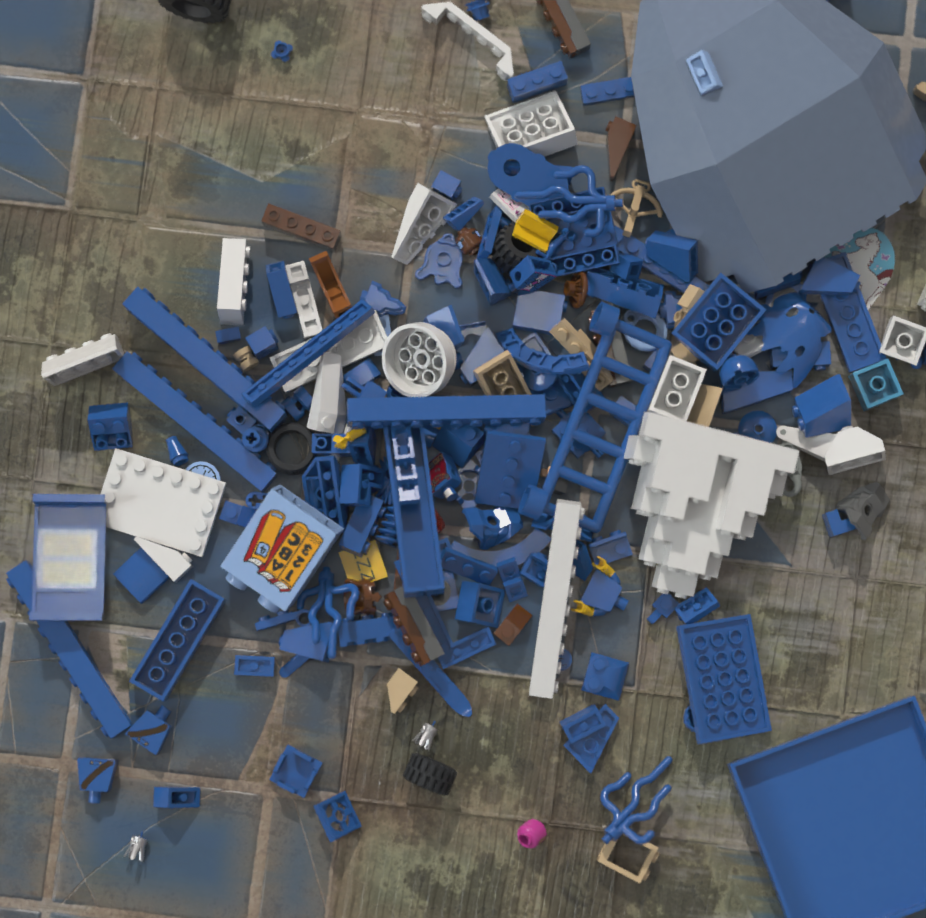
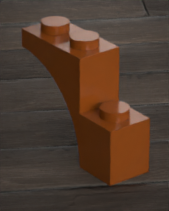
[309,251,352,319]

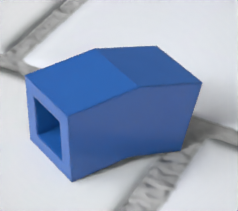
[215,327,241,344]

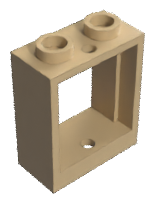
[596,833,659,883]

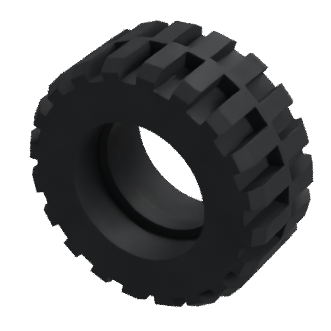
[158,0,232,23]

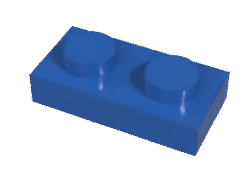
[234,655,275,677]

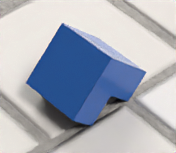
[822,509,857,538]

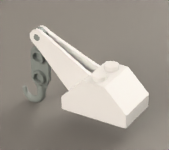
[776,426,886,497]

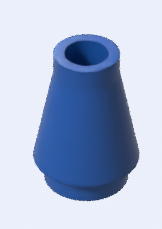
[166,436,189,466]

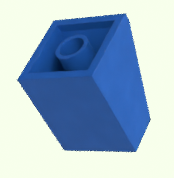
[792,374,851,438]

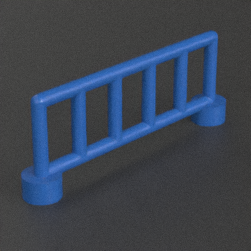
[518,302,672,533]

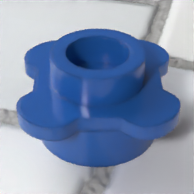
[271,41,293,62]

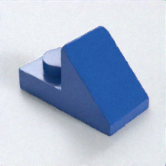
[219,500,256,528]

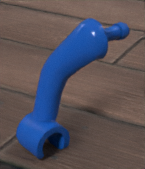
[535,228,576,259]

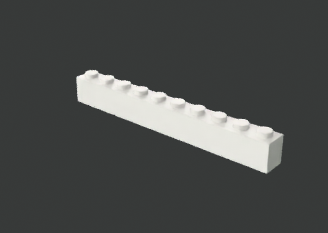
[529,499,584,699]

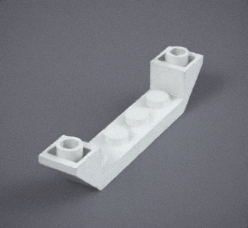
[421,2,514,80]

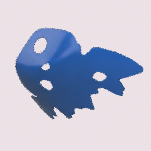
[746,292,832,388]

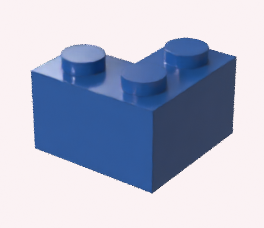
[339,464,385,507]

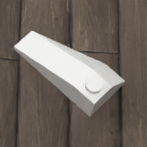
[392,183,457,265]
[307,352,347,434]

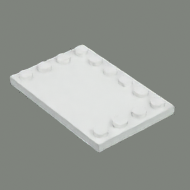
[101,448,227,557]

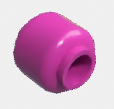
[517,819,547,849]

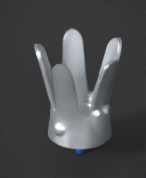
[412,721,439,751]
[123,831,148,862]

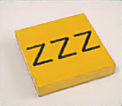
[338,540,388,582]

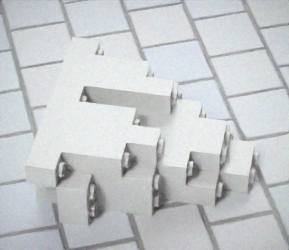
[624,412,799,599]

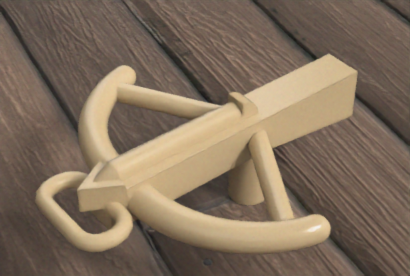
[610,179,662,237]

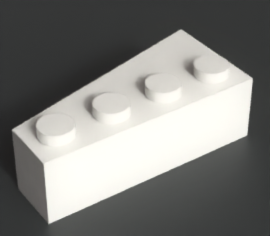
[217,238,251,325]

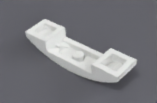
[285,261,322,338]

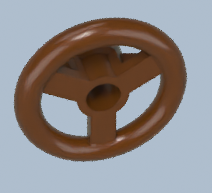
[564,271,588,309]

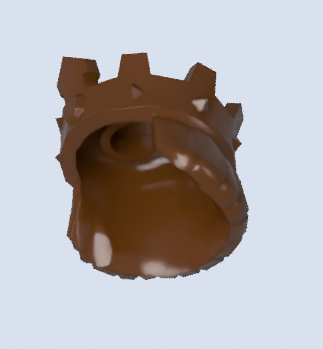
[343,577,381,616]

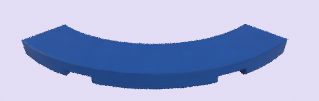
[495,328,590,375]
[451,528,551,567]

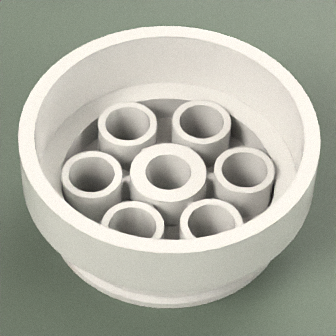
[382,322,457,397]

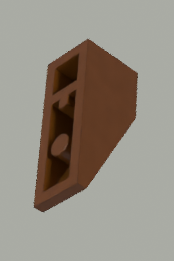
[605,116,636,181]

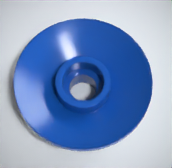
[523,354,558,391]
[738,410,777,443]

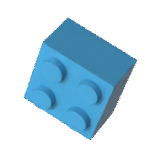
[848,359,904,412]

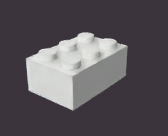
[647,355,707,421]

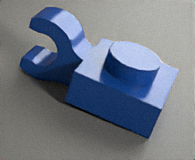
[647,593,679,624]

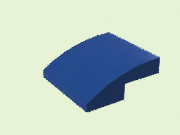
[113,547,170,604]

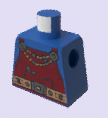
[428,451,461,501]

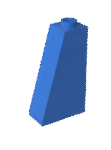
[720,370,793,414]

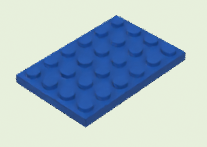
[676,614,772,744]

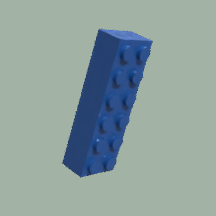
[129,579,227,702]

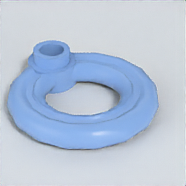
[623,310,668,352]

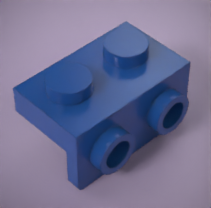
[519,552,548,589]

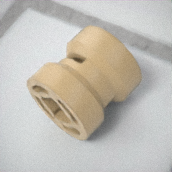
[233,346,259,372]

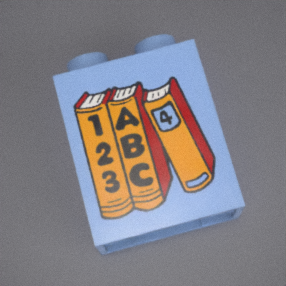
[220,485,344,613]

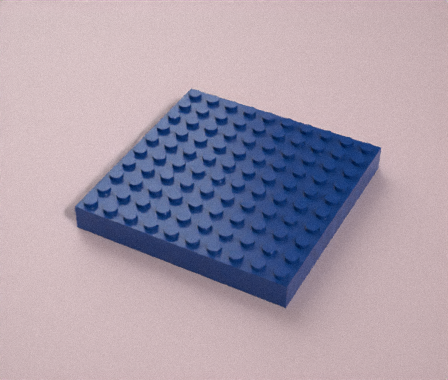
[727,696,926,918]

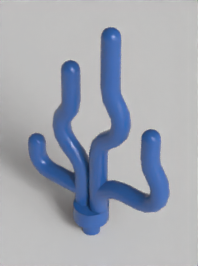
[515,165,623,237]
[297,567,359,659]
[600,756,673,844]

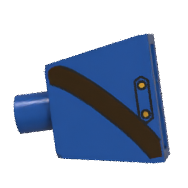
[125,705,172,755]
[77,757,118,803]

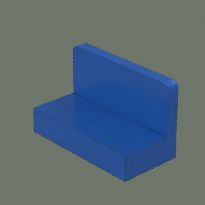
[559,704,606,744]

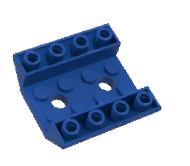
[528,186,620,277]

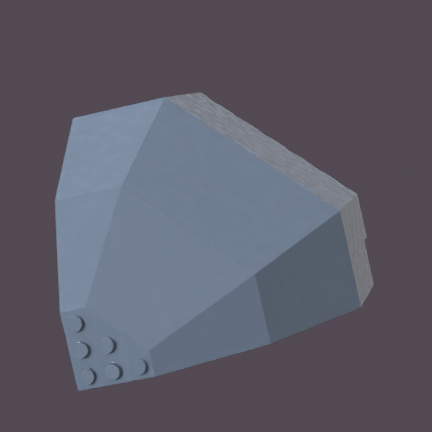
[631,0,926,293]

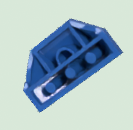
[302,456,349,533]

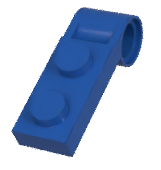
[255,609,311,631]

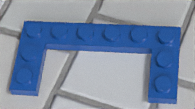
[394,537,496,669]

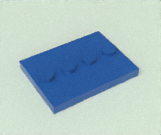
[474,430,546,509]

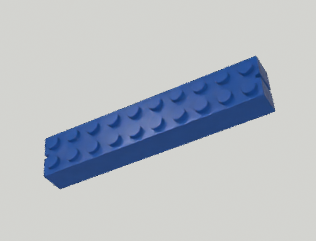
[122,286,288,433]
[383,426,445,598]

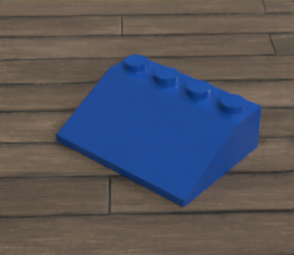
[672,273,766,372]

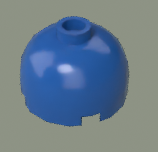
[719,354,760,391]

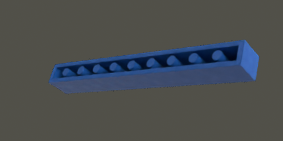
[112,351,278,493]
[347,394,546,429]
[6,560,133,738]

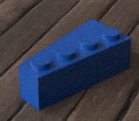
[587,267,664,319]
[338,612,396,647]

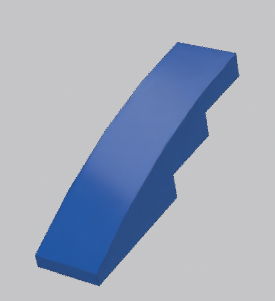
[391,425,420,505]

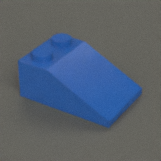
[474,258,512,306]

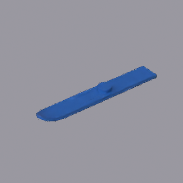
[388,627,472,717]

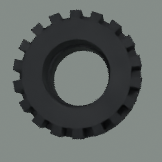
[490,223,542,275]
[403,753,457,796]

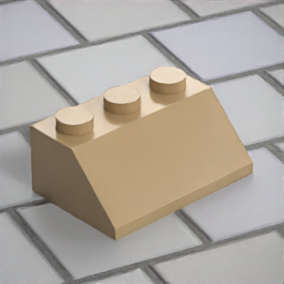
[686,384,722,427]

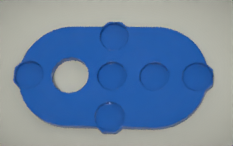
[487,143,568,207]

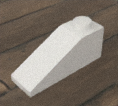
[134,537,193,583]

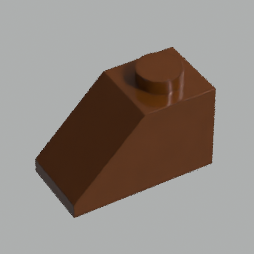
[493,603,533,646]

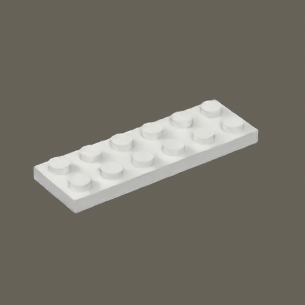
[270,310,388,393]

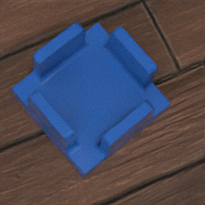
[269,744,323,798]

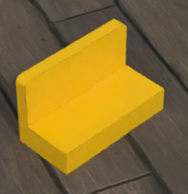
[512,209,558,253]

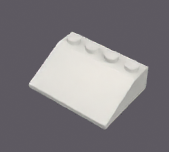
[484,90,578,161]
[41,333,124,386]

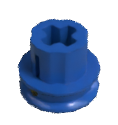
[465,0,490,21]
[242,426,269,452]

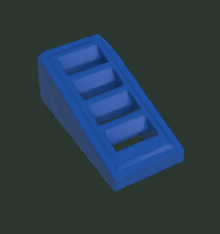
[443,197,484,231]

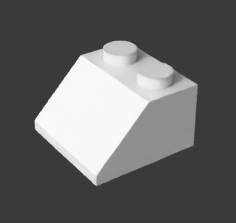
[879,316,926,366]

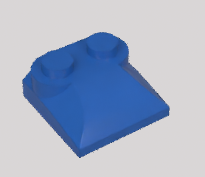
[581,652,629,701]

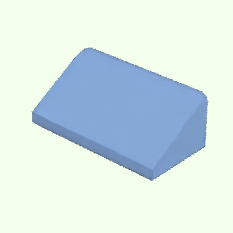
[686,50,723,95]

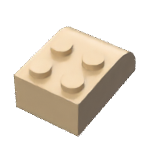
[473,350,532,396]

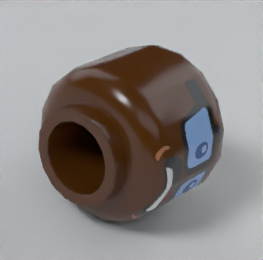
[455,227,482,257]

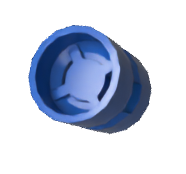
[281,385,312,421]

